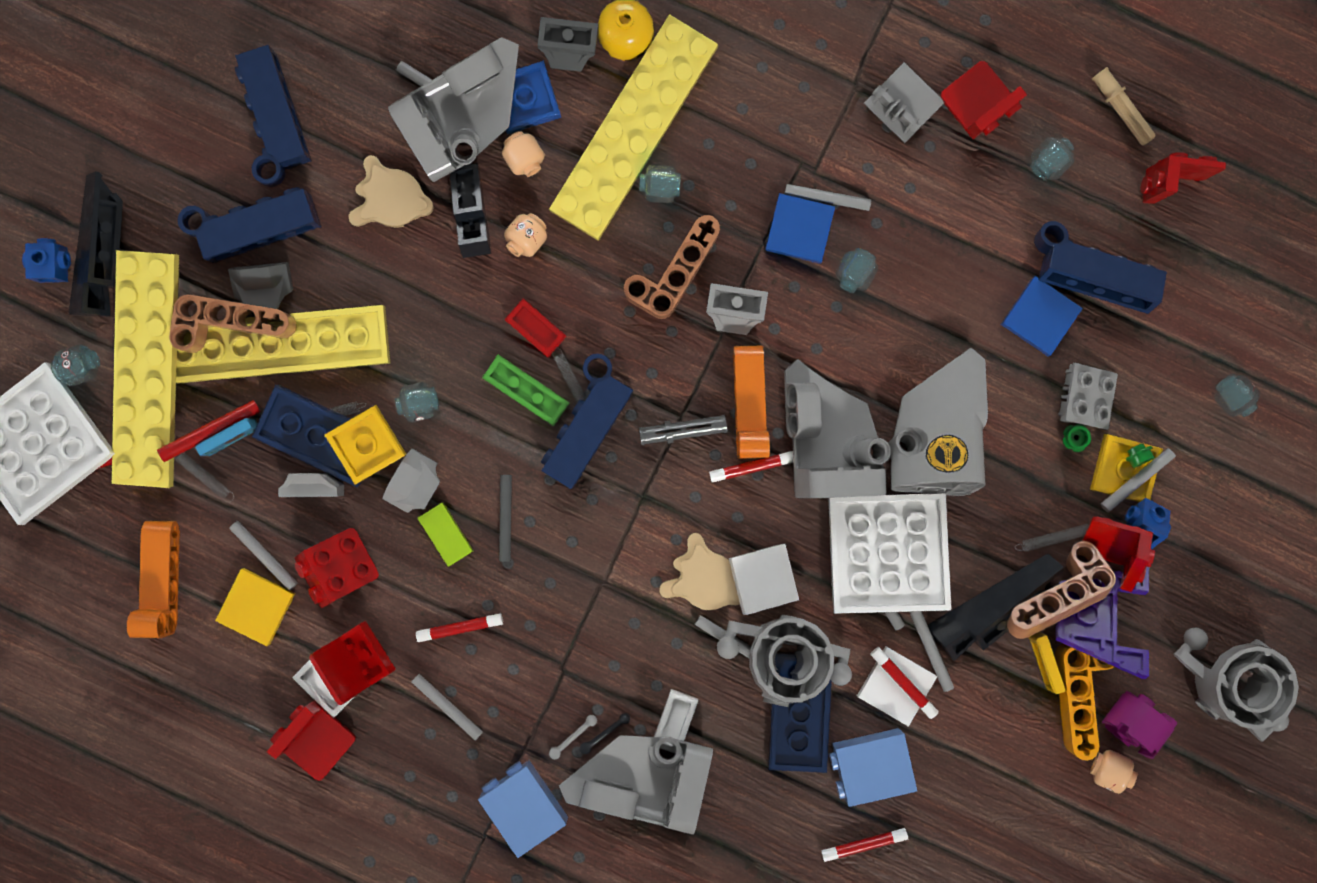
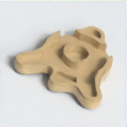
[349,155,434,228]
[660,533,740,610]

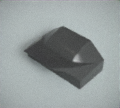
[537,17,598,72]
[228,262,293,309]

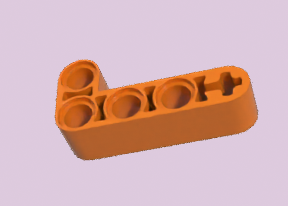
[733,345,770,459]
[127,521,180,638]

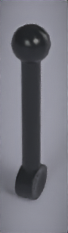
[580,713,630,754]

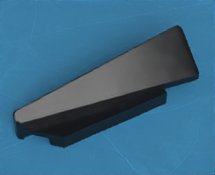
[69,171,123,317]
[928,554,1064,661]

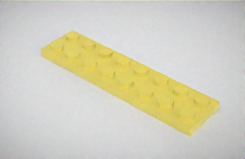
[549,14,718,241]
[112,250,179,488]
[176,305,390,384]

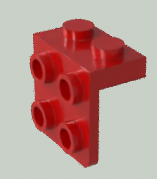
[940,61,1027,140]
[1140,152,1226,204]
[1082,517,1155,592]
[294,528,379,609]
[309,620,396,705]
[267,700,356,781]

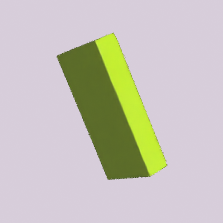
[418,502,474,567]

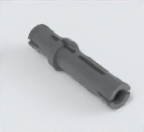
[639,415,727,445]

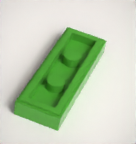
[482,354,570,426]

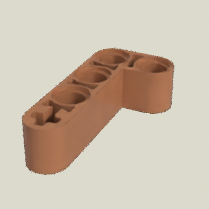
[624,215,720,319]
[169,295,296,353]
[1007,541,1116,639]

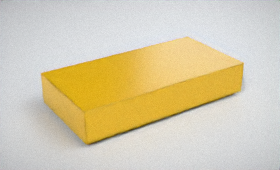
[1029,632,1066,694]

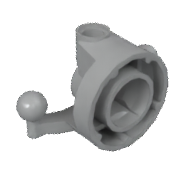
[717,615,852,707]
[1173,627,1299,742]

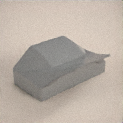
[706,283,768,335]
[382,449,440,513]
[278,473,344,497]

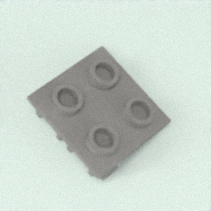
[864,62,944,143]
[1058,363,1118,430]

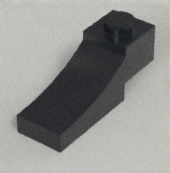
[450,163,492,258]

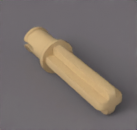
[1092,67,1155,145]

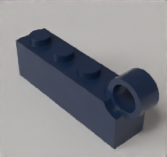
[235,45,312,187]
[178,187,322,263]
[1034,221,1167,314]
[541,354,633,489]

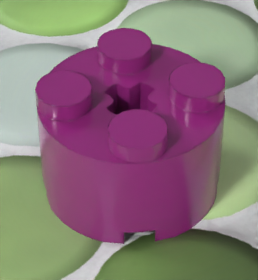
[1102,691,1177,759]

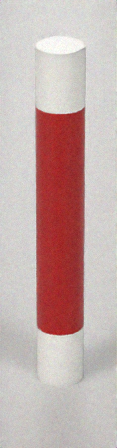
[709,451,793,483]
[416,613,503,642]
[870,647,939,719]
[821,828,908,862]

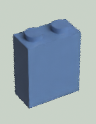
[829,728,917,807]
[478,760,568,858]

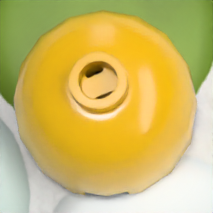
[598,0,654,60]

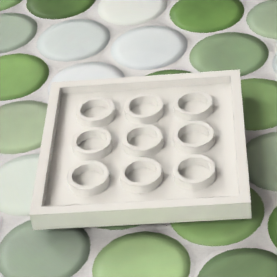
[0,362,115,525]
[828,493,951,614]

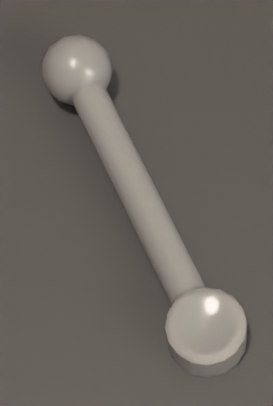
[549,715,597,760]

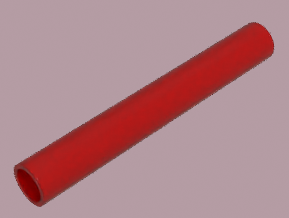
[157,400,260,462]

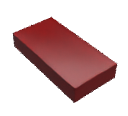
[504,298,567,358]

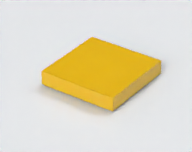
[324,405,407,484]
[1090,434,1163,502]
[215,568,296,646]

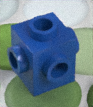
[22,238,71,283]
[1125,498,1171,549]

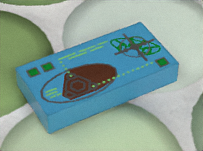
[195,418,258,456]

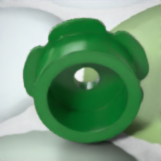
[1062,423,1091,452]
[1126,443,1155,468]

